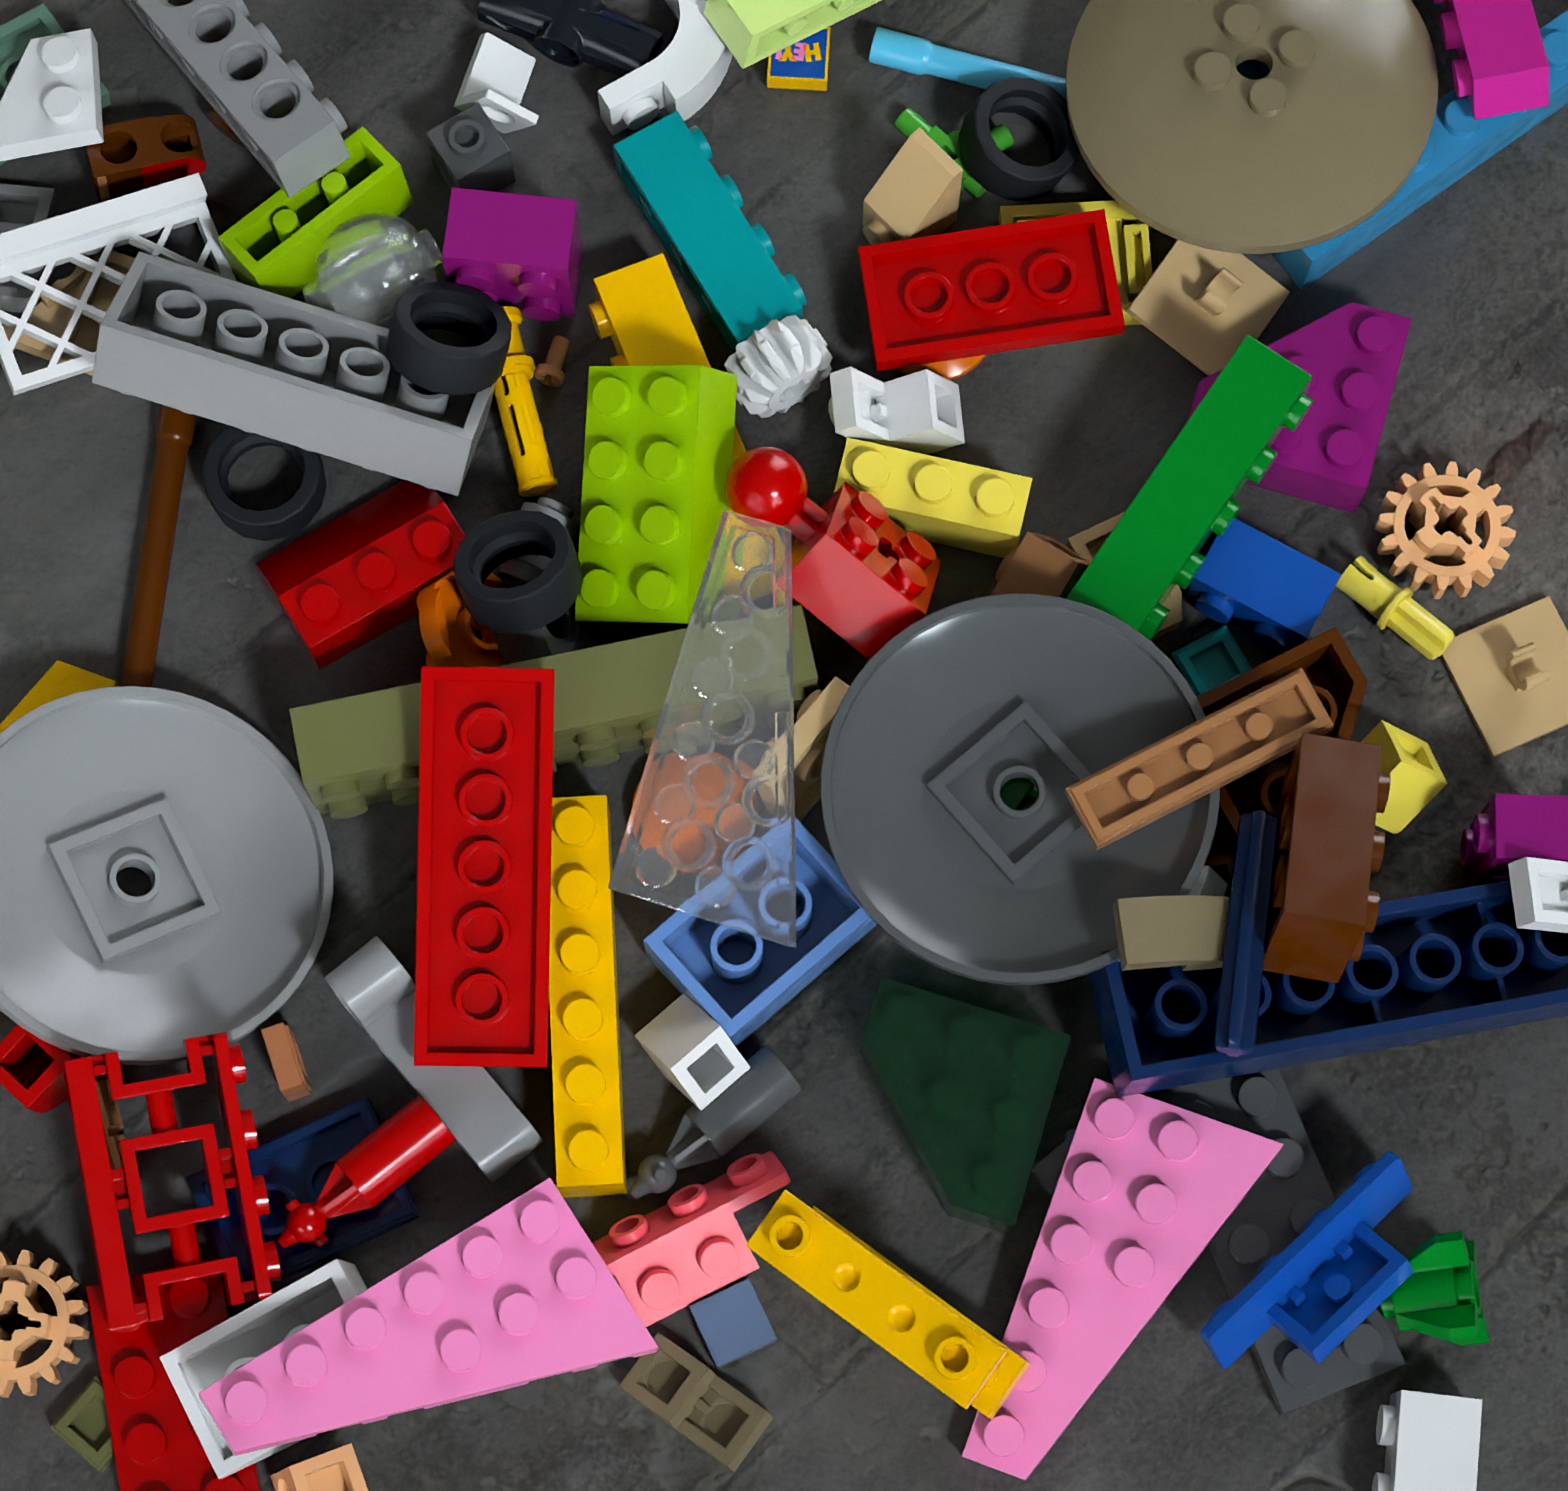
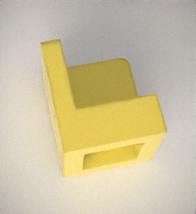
[1360,720,1447,834]

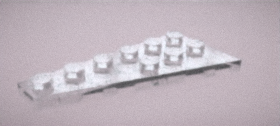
[608,509,796,948]

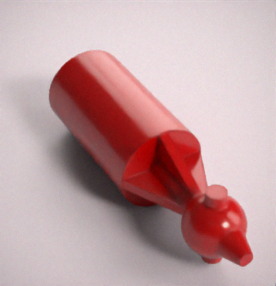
[277,1094,456,1248]

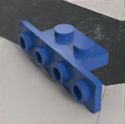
[1200,1151,1413,1369]

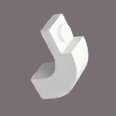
[598,0,732,135]

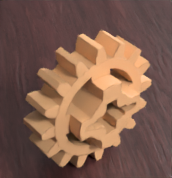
[1374,461,1516,599]
[0,1250,90,1398]

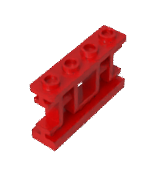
[61,1032,281,1331]

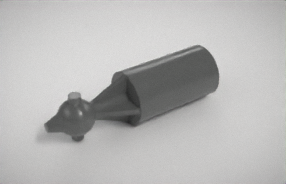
[629,1046,802,1199]

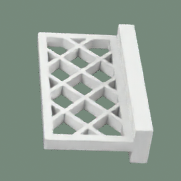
[0,173,237,396]

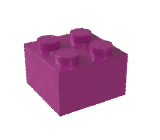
[442,188,583,321]

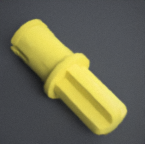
[1335,556,1455,660]

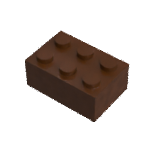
[1263,733,1391,984]

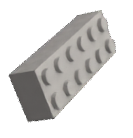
[92,251,497,496]

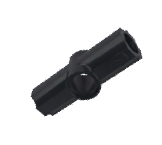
[476,0,664,77]

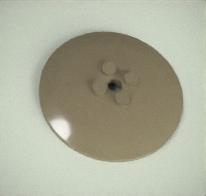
[1066,0,1438,254]

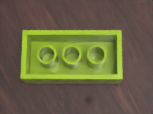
[574,365,737,628]

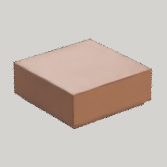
[261,1022,312,1102]

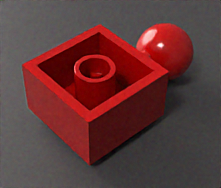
[725,446,941,660]

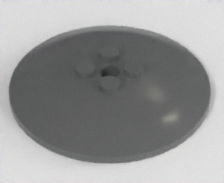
[821,594,1220,985]

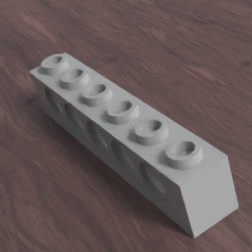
[123,0,350,198]

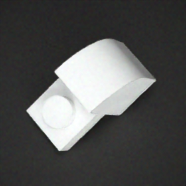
[828,366,965,455]

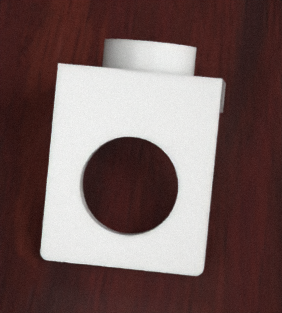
[454,32,539,134]

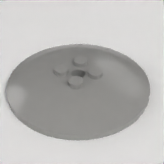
[0,686,333,1065]

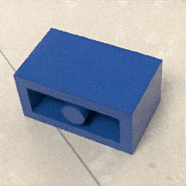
[1186,518,1341,653]

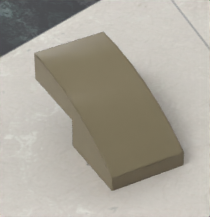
[1112,895,1230,971]
[619,1332,773,1473]

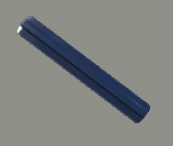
[1214,810,1279,1058]

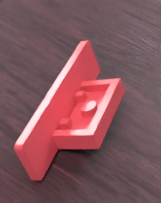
[592,1151,791,1327]

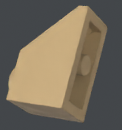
[862,127,963,245]

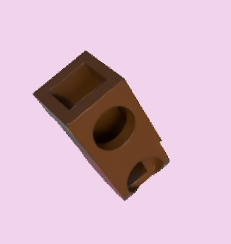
[86,114,207,203]

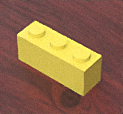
[834,437,1033,558]

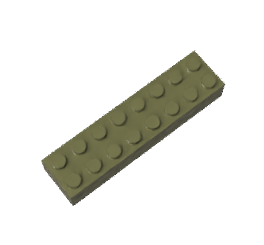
[289,605,818,819]

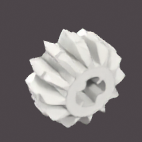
[724,315,833,418]

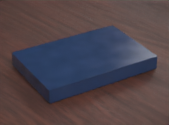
[185,1096,421,1285]

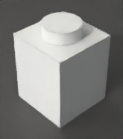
[634,993,751,1111]

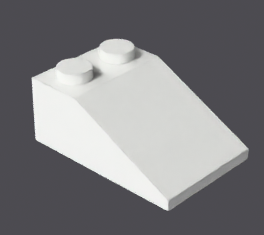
[159,1259,367,1479]

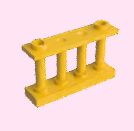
[745,1189,1031,1419]

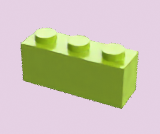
[217,126,414,298]

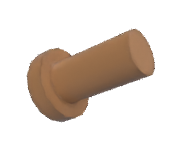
[534,336,571,387]

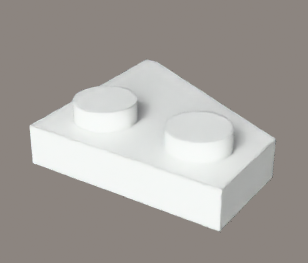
[0,28,104,161]

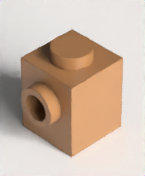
[991,531,1091,599]

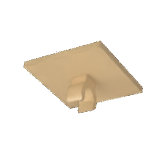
[1126,239,1290,376]
[1440,596,1568,758]

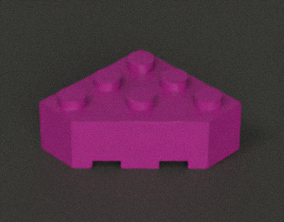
[1186,302,1412,513]

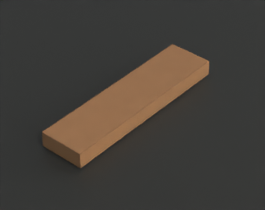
[1065,668,1334,851]

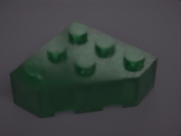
[860,977,1071,1235]

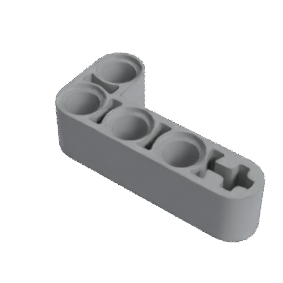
[324,936,543,1184]

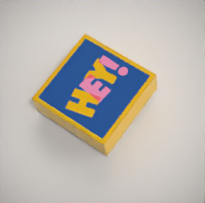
[767,27,831,91]

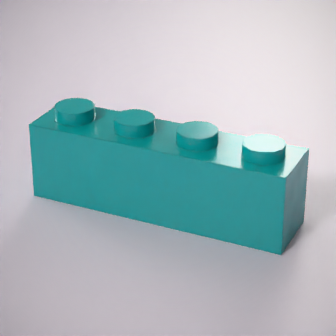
[613,110,807,354]

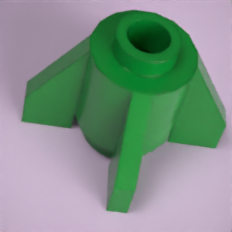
[1381,1231,1489,1346]

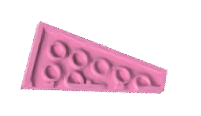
[962,1078,1284,1480]
[198,1178,659,1456]

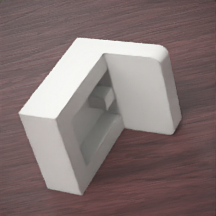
[1508,857,1568,933]

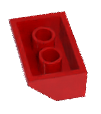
[256,480,466,670]

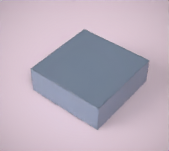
[689,1278,777,1369]

